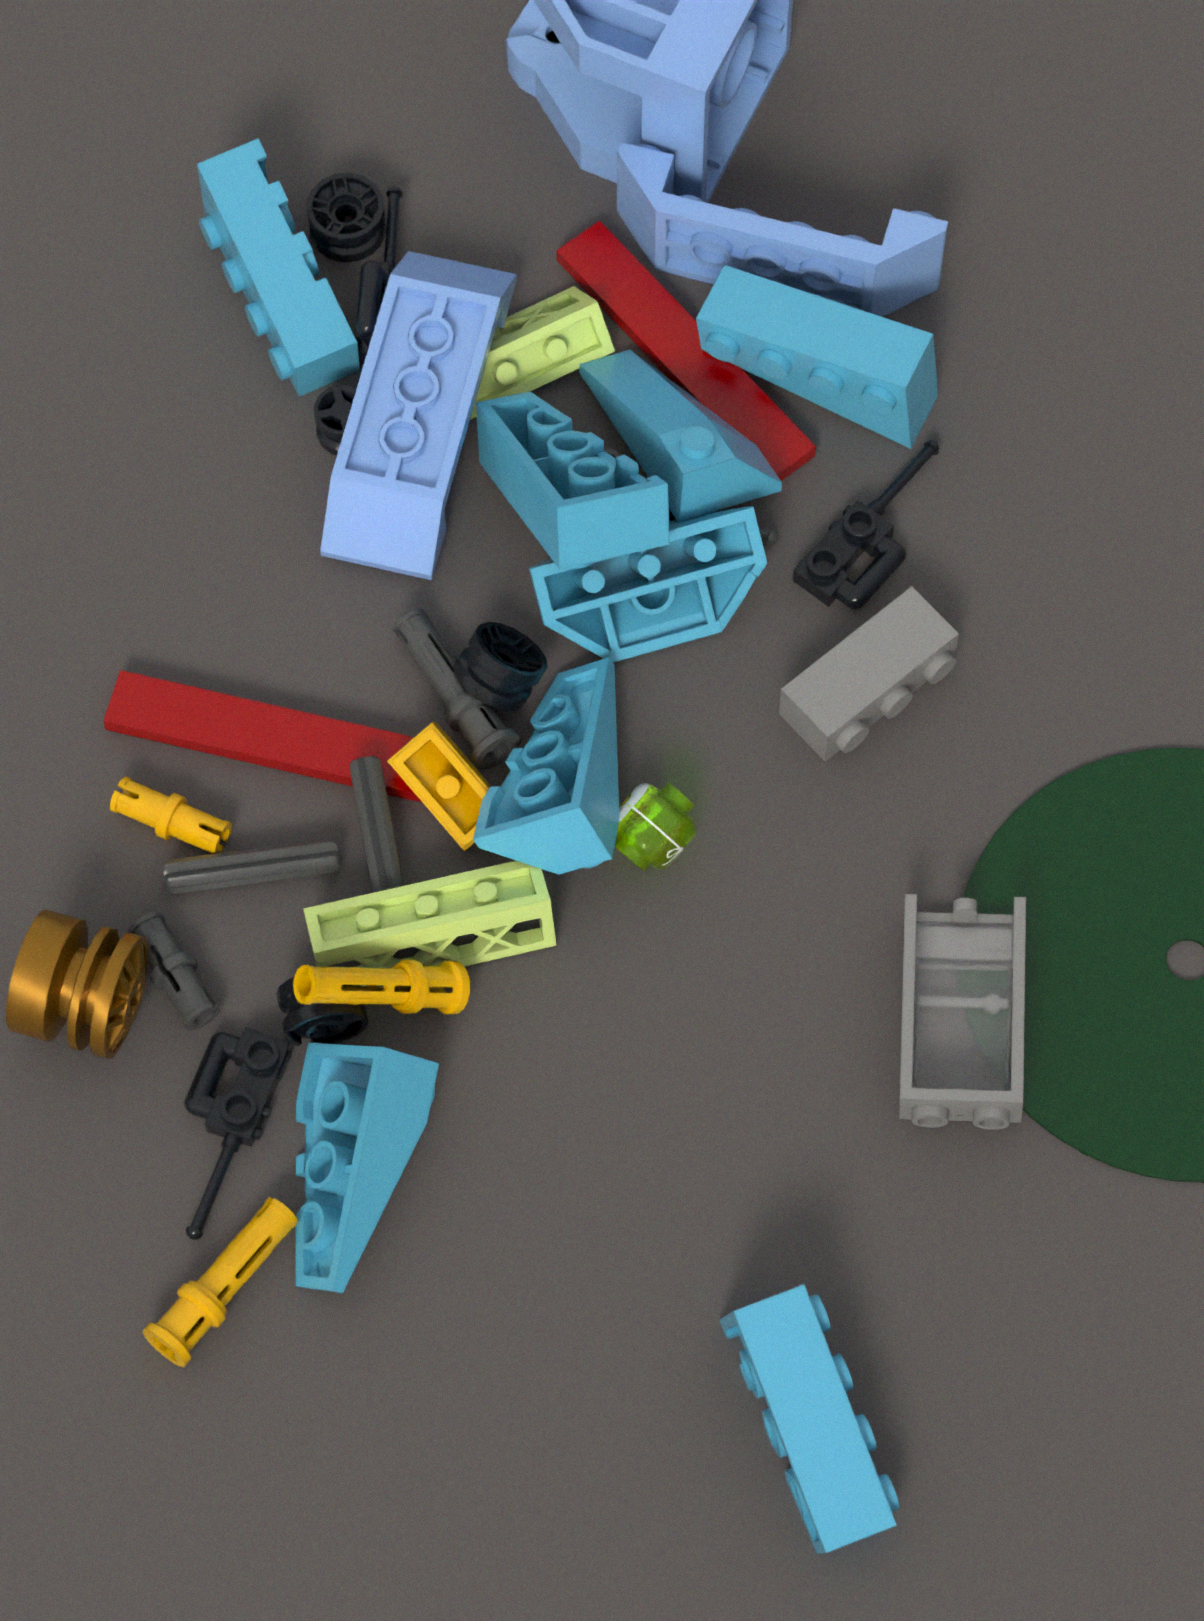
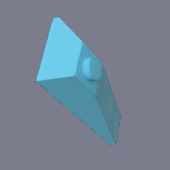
[295,1043,439,1293]

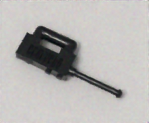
[355,186,403,364]
[793,440,939,609]
[184,1027,292,1240]

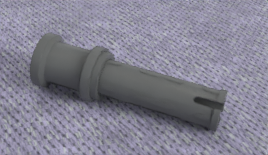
[393,608,521,769]

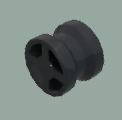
[314,385,357,455]

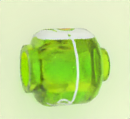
[615,782,697,872]

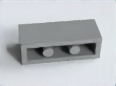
[779,586,959,762]

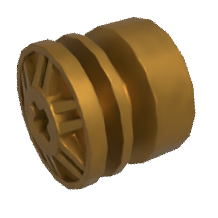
[6,910,148,1058]

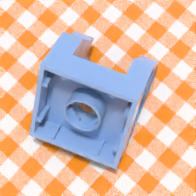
[506,0,793,203]

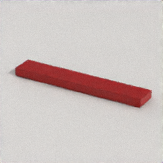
[556,220,816,481]
[103,670,423,803]

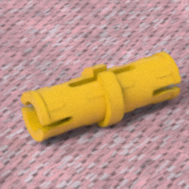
[110,776,232,854]

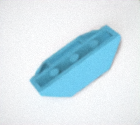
[528,506,767,663]

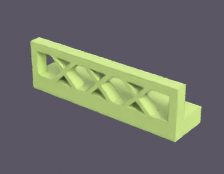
[470,286,615,420]
[303,861,557,987]

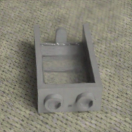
[899,894,1026,1130]

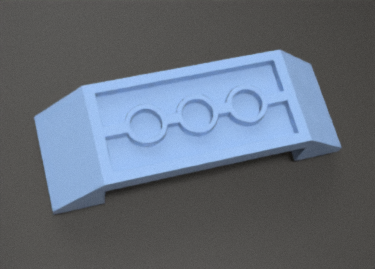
[617,142,948,317]
[320,251,517,580]

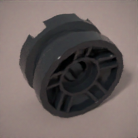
[307,173,386,263]
[454,622,548,711]
[276,977,369,1046]

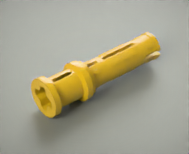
[293,960,470,1015]
[142,1197,299,1367]

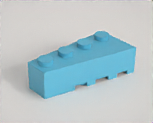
[197,138,360,397]
[696,265,938,449]
[476,391,670,569]
[719,1284,900,1554]

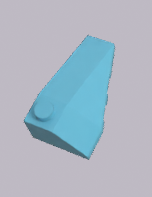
[579,350,782,523]
[473,657,619,875]

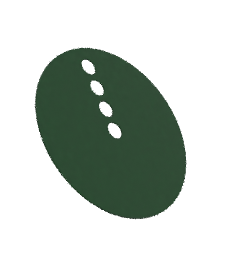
[956,748,1204,1183]

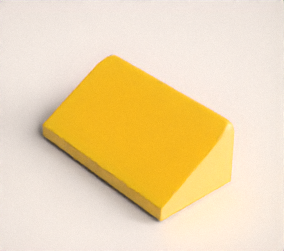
[387,722,492,851]

